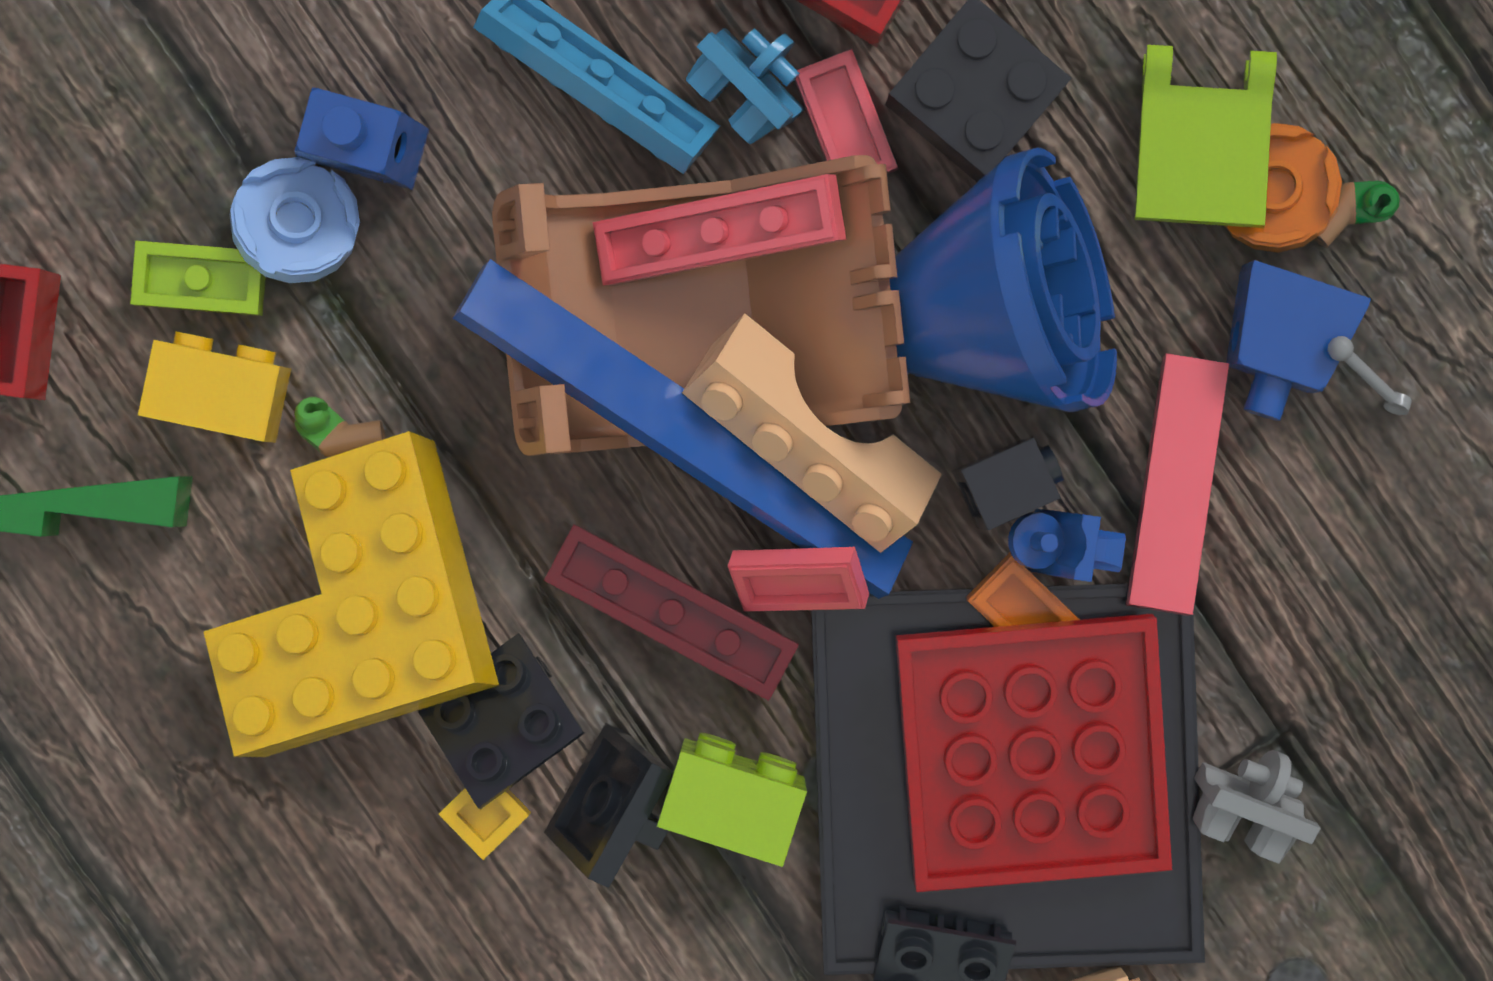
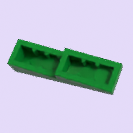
[0,476,193,537]

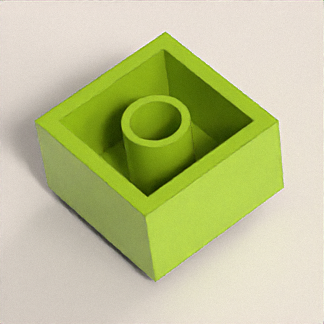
[657,733,807,867]

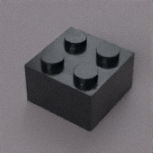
[885,0,1072,182]

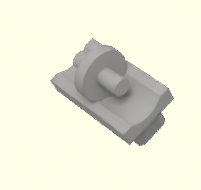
[1193,750,1321,864]

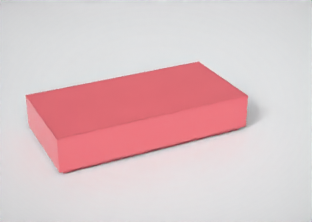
[794,49,898,174]
[728,547,869,612]

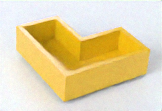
[203,431,499,757]

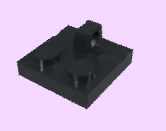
[544,723,673,888]

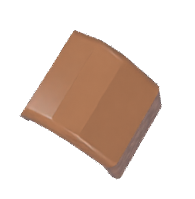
[492,155,911,456]

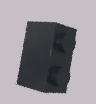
[951,438,1064,531]

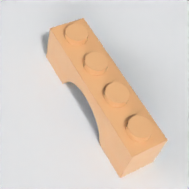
[682,313,942,553]

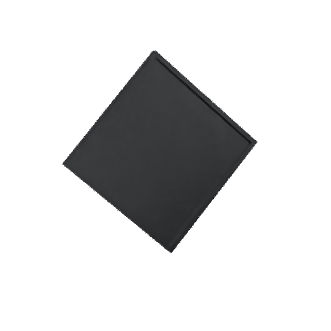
[811,583,1205,975]

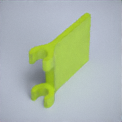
[1134,45,1277,228]

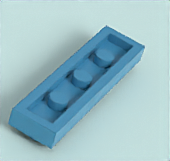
[473,0,720,174]

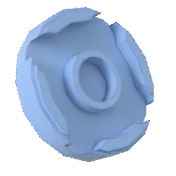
[230,157,360,283]

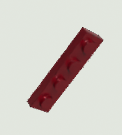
[543,524,799,701]

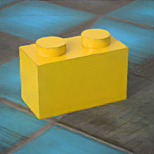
[138,331,291,443]

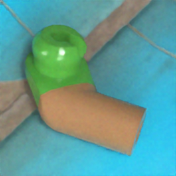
[294,397,386,458]

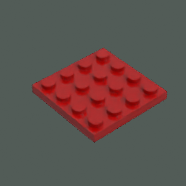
[895,614,1172,892]

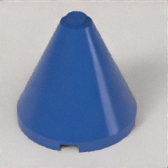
[889,148,1117,412]

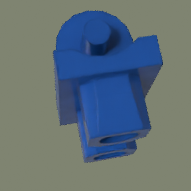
[1008,509,1126,582]

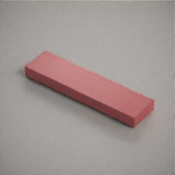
[592,174,846,285]
[1126,353,1229,616]

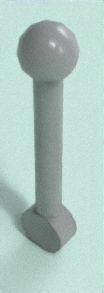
[1328,336,1412,415]

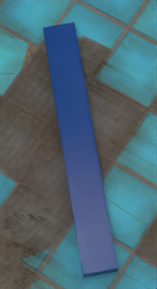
[453,259,913,599]

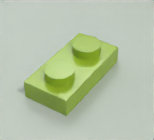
[130,241,266,316]

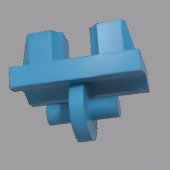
[686,28,805,144]

